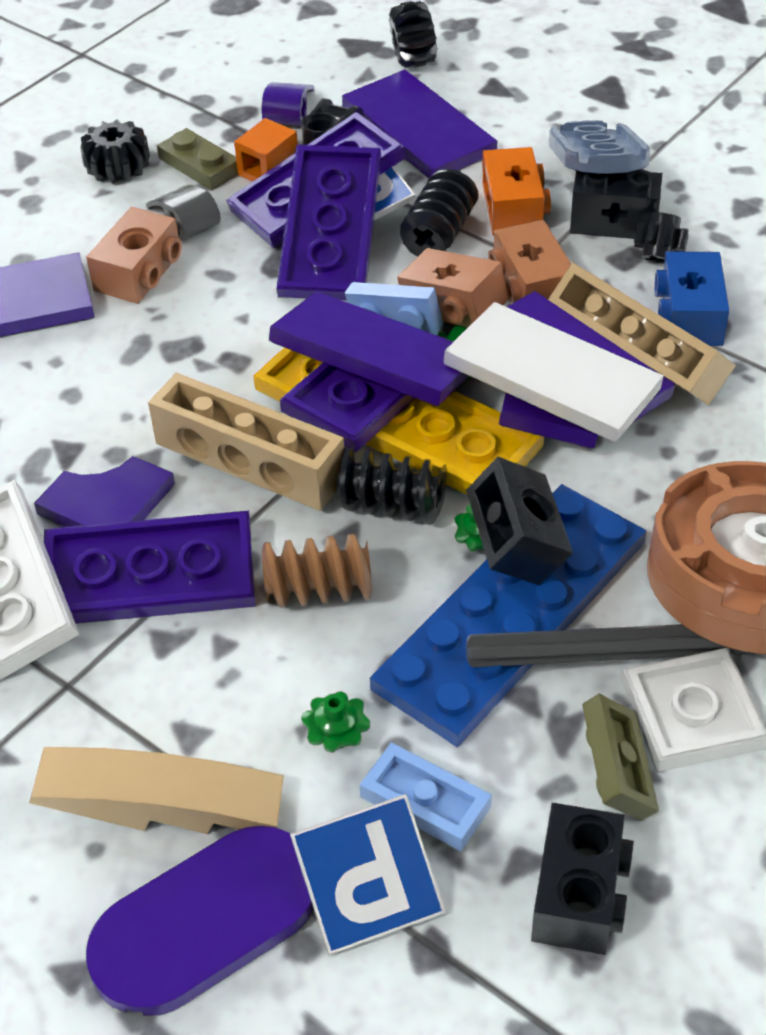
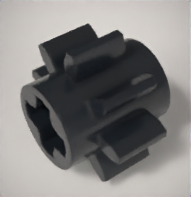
[633,212,689,264]

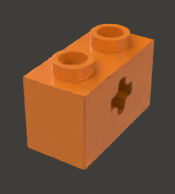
[482,147,551,236]

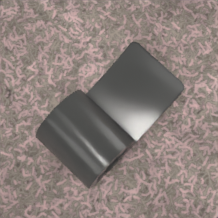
[146,185,221,241]

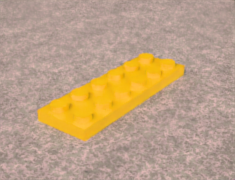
[253,348,544,495]

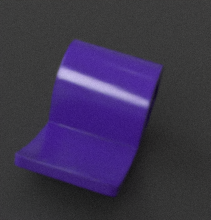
[261,82,315,126]

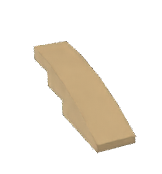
[29,747,284,834]

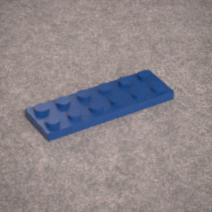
[370,484,647,748]

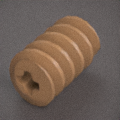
[262,534,372,608]

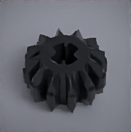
[389,1,438,68]
[80,119,150,184]

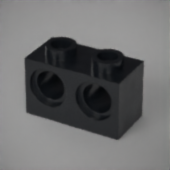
[531,802,634,955]

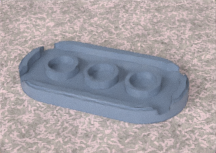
[549,120,650,173]

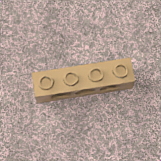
[548,262,736,405]
[148,372,344,511]

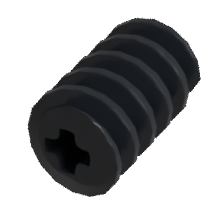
[400,169,479,257]
[337,447,447,525]

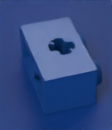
[654,252,729,346]

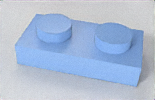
[345,282,443,335]
[360,742,492,852]

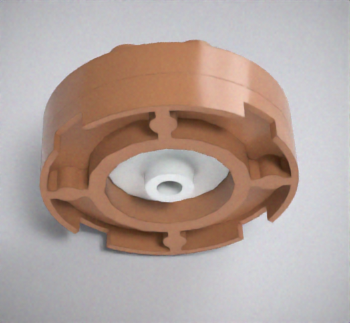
[647,461,766,654]

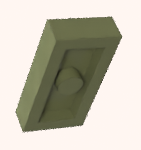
[157,128,238,191]
[582,693,659,821]

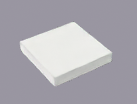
[621,648,766,772]

